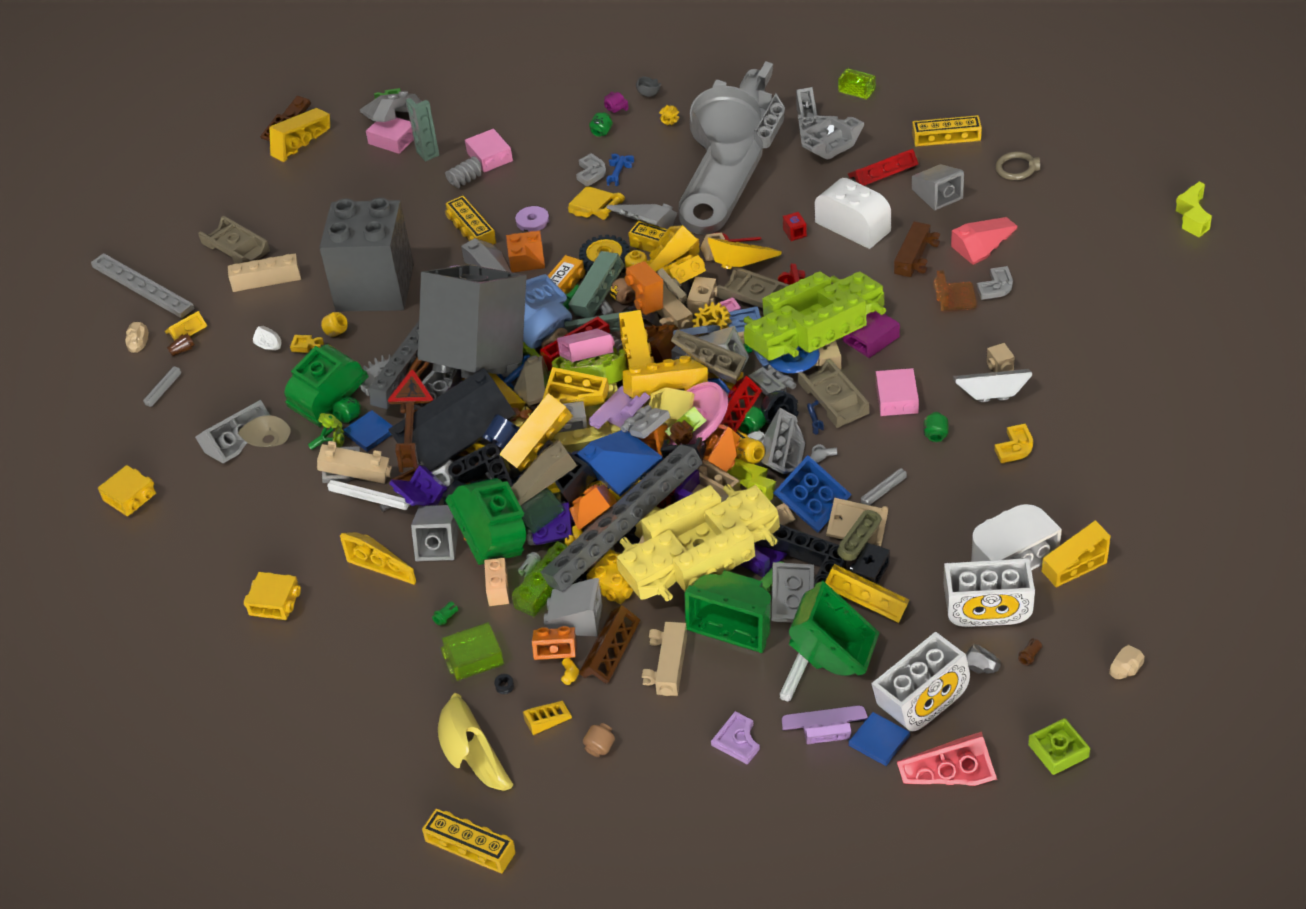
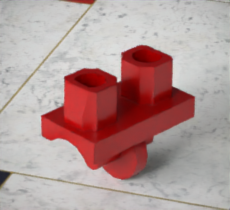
[778,263,806,285]

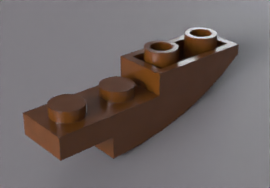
[260,96,311,141]

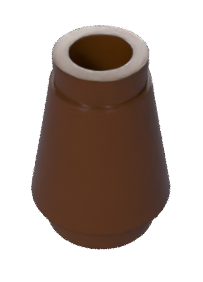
[167,333,195,356]

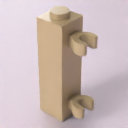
[657,284,694,330]
[317,441,392,484]
[642,622,687,696]

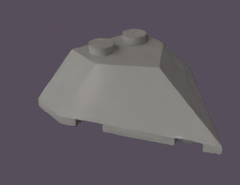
[360,91,422,122]
[798,115,864,160]

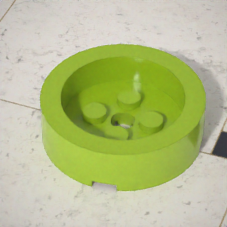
[552,347,628,384]

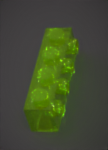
[512,541,567,617]

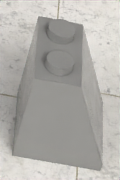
[912,164,964,211]
[686,326,749,373]
[411,505,459,561]
[544,578,603,636]

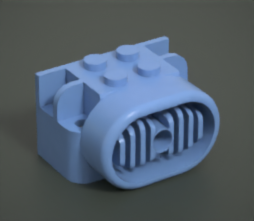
[523,274,572,349]

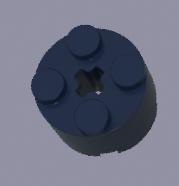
[482,414,520,449]

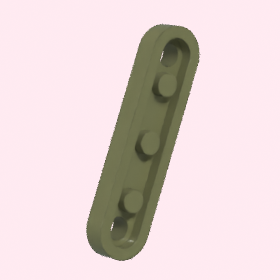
[837,510,882,561]

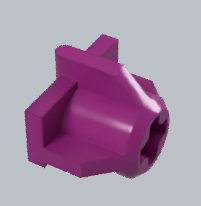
[604,92,629,113]

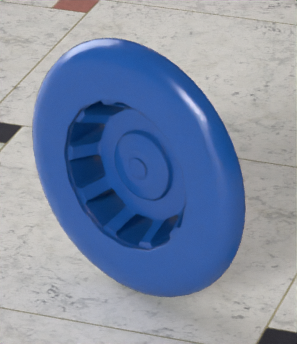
[768,346,820,373]

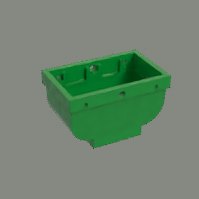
[284,344,369,428]
[445,478,526,565]
[685,570,771,653]
[789,581,880,676]

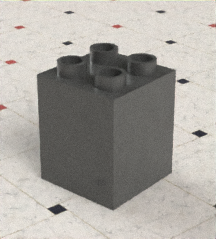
[319,198,414,312]
[418,264,527,379]

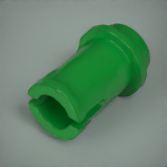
[432,601,458,626]

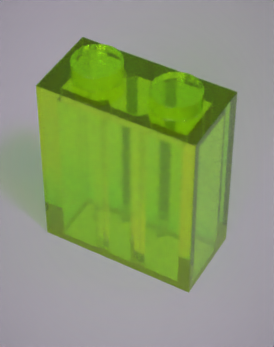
[440,622,504,681]

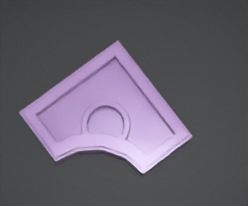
[711,711,760,765]

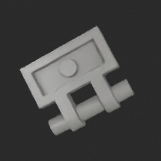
[748,365,796,395]
[620,405,670,438]

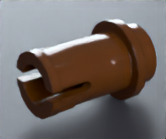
[1018,638,1042,665]

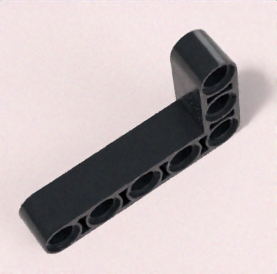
[448,444,530,528]
[755,524,847,587]

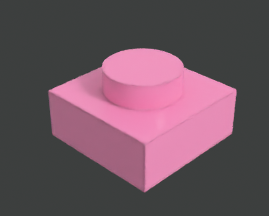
[717,298,741,312]

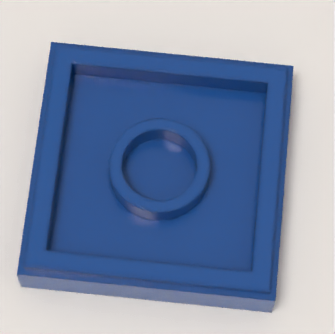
[343,410,392,452]
[849,712,910,766]

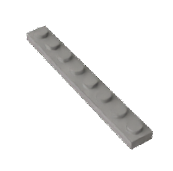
[91,253,194,318]

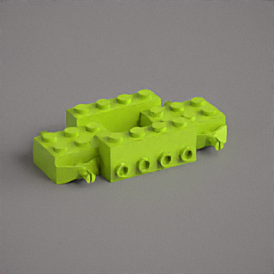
[744,271,886,360]

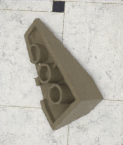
[671,329,747,384]
[514,356,550,406]
[511,439,577,506]

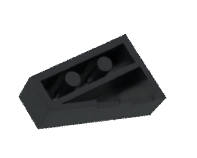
[536,440,597,506]

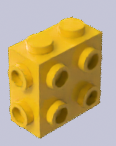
[663,254,706,284]
[98,465,156,517]
[586,549,634,605]
[244,572,301,620]

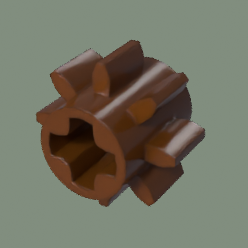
[669,420,694,445]

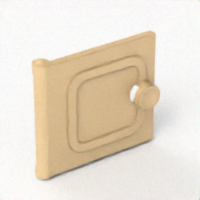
[826,498,889,547]

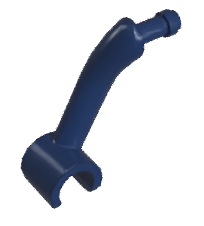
[807,400,824,435]

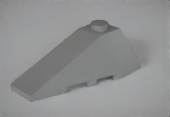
[607,204,677,229]
[461,238,511,272]
[195,400,270,463]

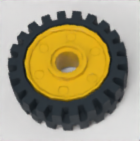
[579,235,630,276]

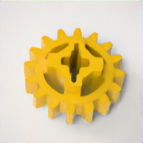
[692,302,732,336]

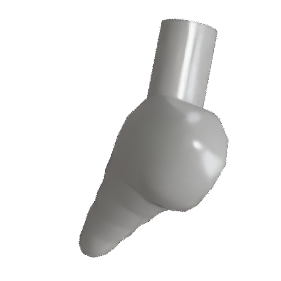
[810,444,837,463]

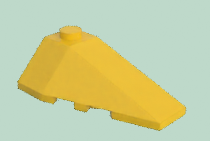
[708,237,782,269]
[340,532,416,585]

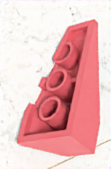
[951,217,1017,265]
[897,732,997,786]

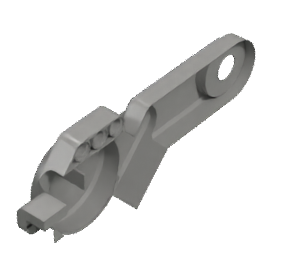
[679,61,785,235]

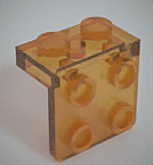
[933,270,977,311]

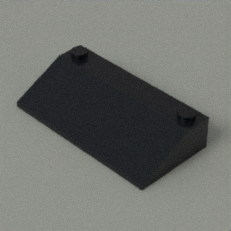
[388,368,517,472]

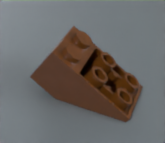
[644,324,679,363]

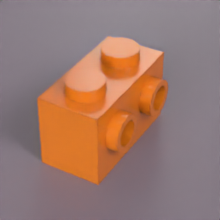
[532,626,577,660]

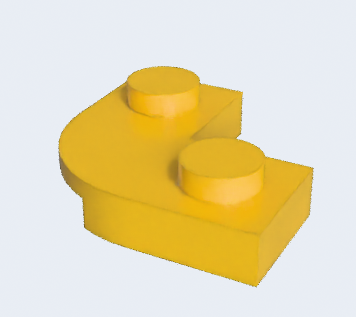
[994,423,1033,463]

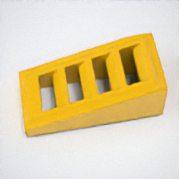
[523,701,572,735]

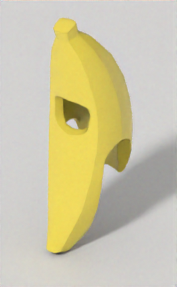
[438,693,514,791]

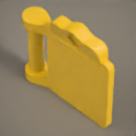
[568,186,625,220]

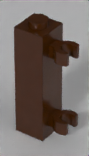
[894,221,940,277]

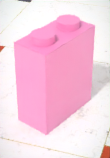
[366,117,414,154]
[465,128,513,172]
[557,329,615,362]
[876,368,919,416]

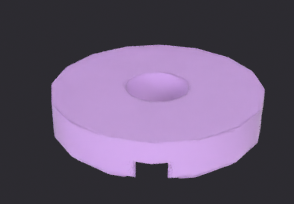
[515,206,549,232]

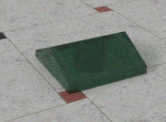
[521,488,565,534]

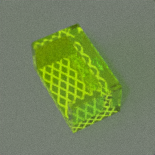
[838,68,876,99]

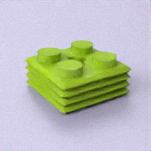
[1028,718,1090,775]

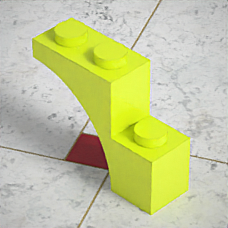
[1176,181,1212,237]
[728,458,776,501]

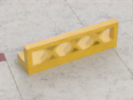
[825,564,909,623]

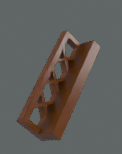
[579,605,640,684]

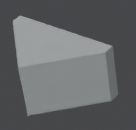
[796,87,817,117]

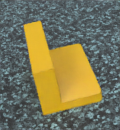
[165,311,207,341]

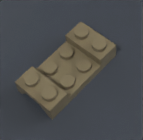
[198,216,270,264]
[717,267,789,308]
[798,359,869,428]

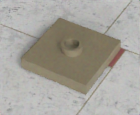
[657,268,687,304]

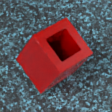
[783,211,807,241]

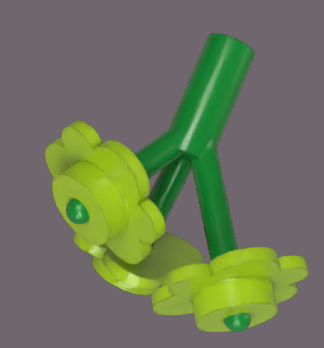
[308,413,344,450]

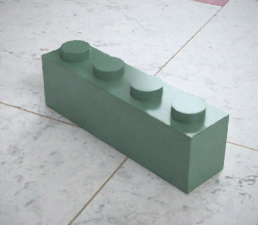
[568,251,624,318]

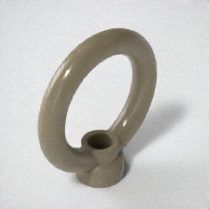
[995,151,1040,180]

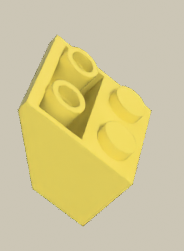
[649,388,695,428]

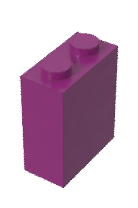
[843,311,900,358]

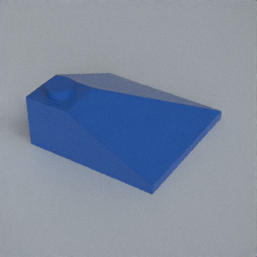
[577,430,663,496]
[773,455,852,533]

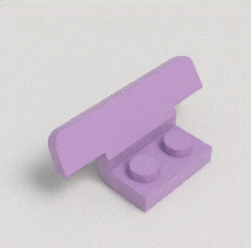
[589,386,650,429]
[782,706,868,744]

